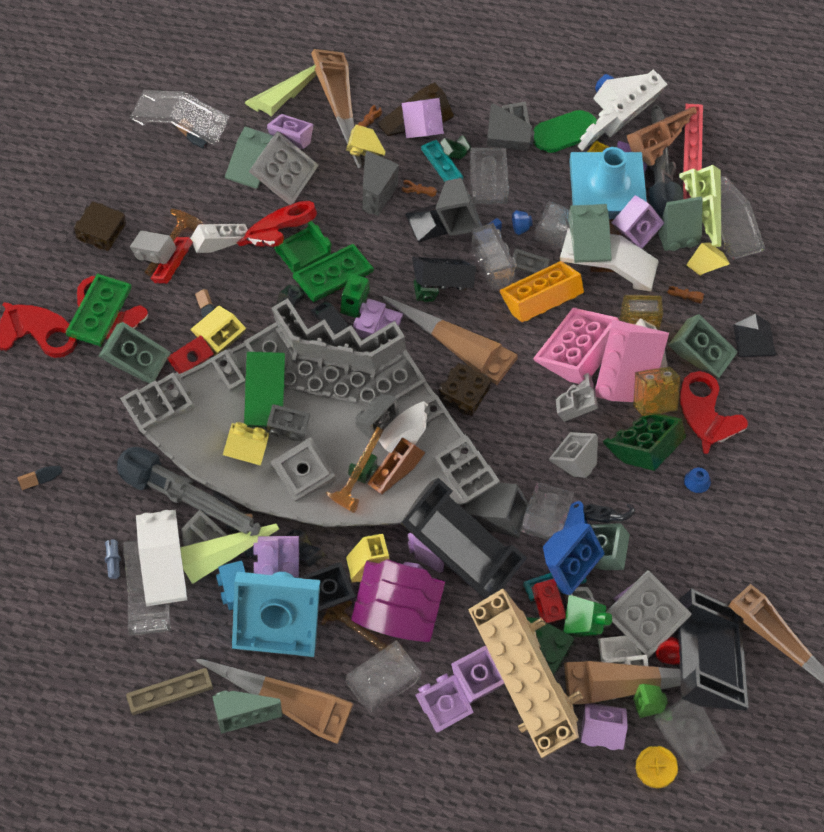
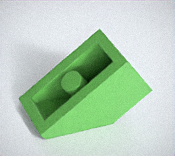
[633,684,668,718]

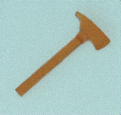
[145,209,203,276]
[326,427,384,513]
[321,601,403,664]

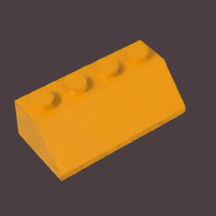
[500,261,584,322]

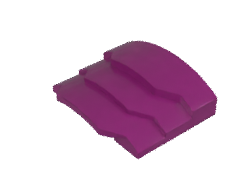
[351,559,445,642]

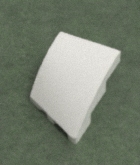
[377,401,428,453]
[598,635,648,699]

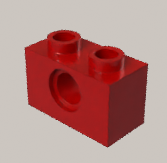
[167,335,214,374]
[532,579,566,625]

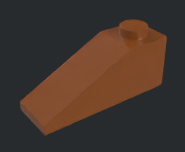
[367,437,425,494]

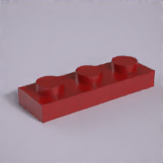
[151,237,193,283]

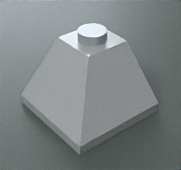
[549,432,598,478]

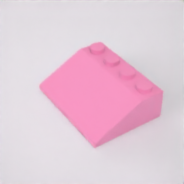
[533,308,619,384]
[595,319,669,403]

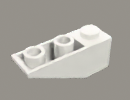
[190,224,248,253]

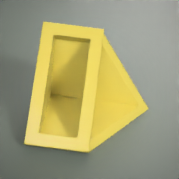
[687,243,730,276]

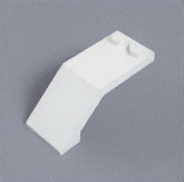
[560,228,658,292]
[136,510,187,607]

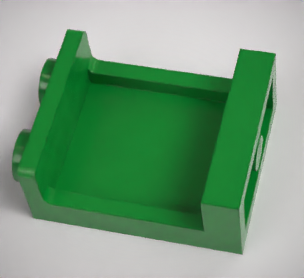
[274,221,332,273]

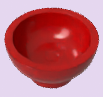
[656,637,680,665]

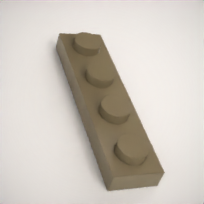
[126,668,213,716]

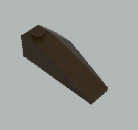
[378,82,454,136]

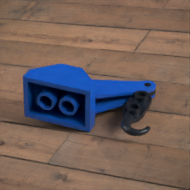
[543,501,635,595]

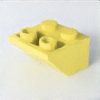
[346,125,385,157]
[191,306,246,356]
[223,422,269,465]
[346,534,390,583]

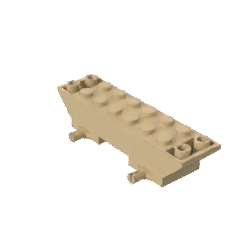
[468,589,583,758]

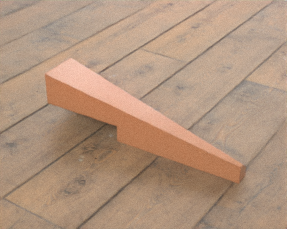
[627,107,697,166]

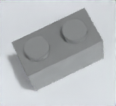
[130,231,177,264]

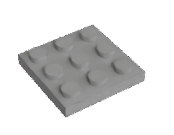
[249,131,319,205]
[606,570,692,658]

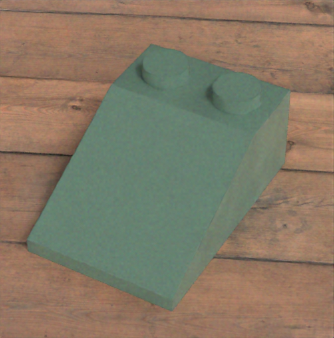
[225,127,273,189]
[658,196,703,251]
[568,204,612,263]
[668,314,738,379]
[99,322,171,384]
[590,523,630,570]
[212,691,282,734]

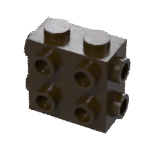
[74,201,126,251]
[438,363,492,417]

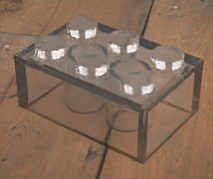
[469,148,509,204]
[471,223,517,292]
[346,640,422,715]

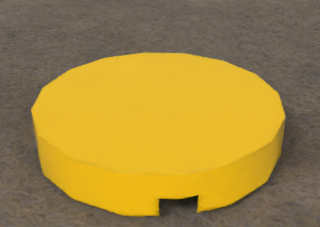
[635,746,678,789]

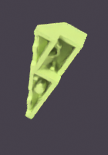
[245,65,317,116]
[679,165,721,247]
[180,524,279,584]

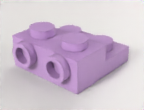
[353,299,403,338]
[254,536,299,577]
[415,673,474,732]

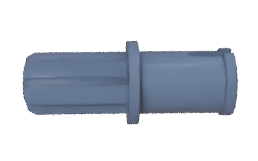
[105,540,121,579]

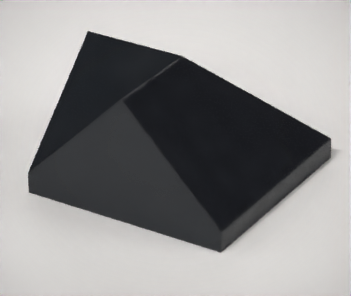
[405,204,448,242]
[733,314,776,357]
[303,562,356,612]

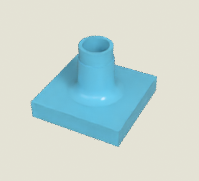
[569,147,647,219]
[232,572,320,657]

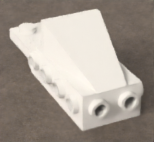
[578,69,667,151]

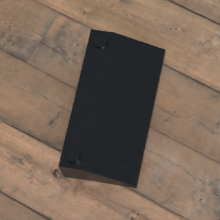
[401,478,527,599]
[678,588,749,711]

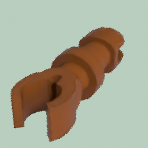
[358,105,382,128]
[402,180,437,197]
[668,286,704,304]

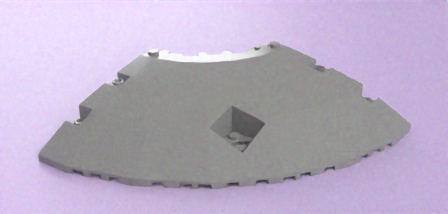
[120,298,500,527]

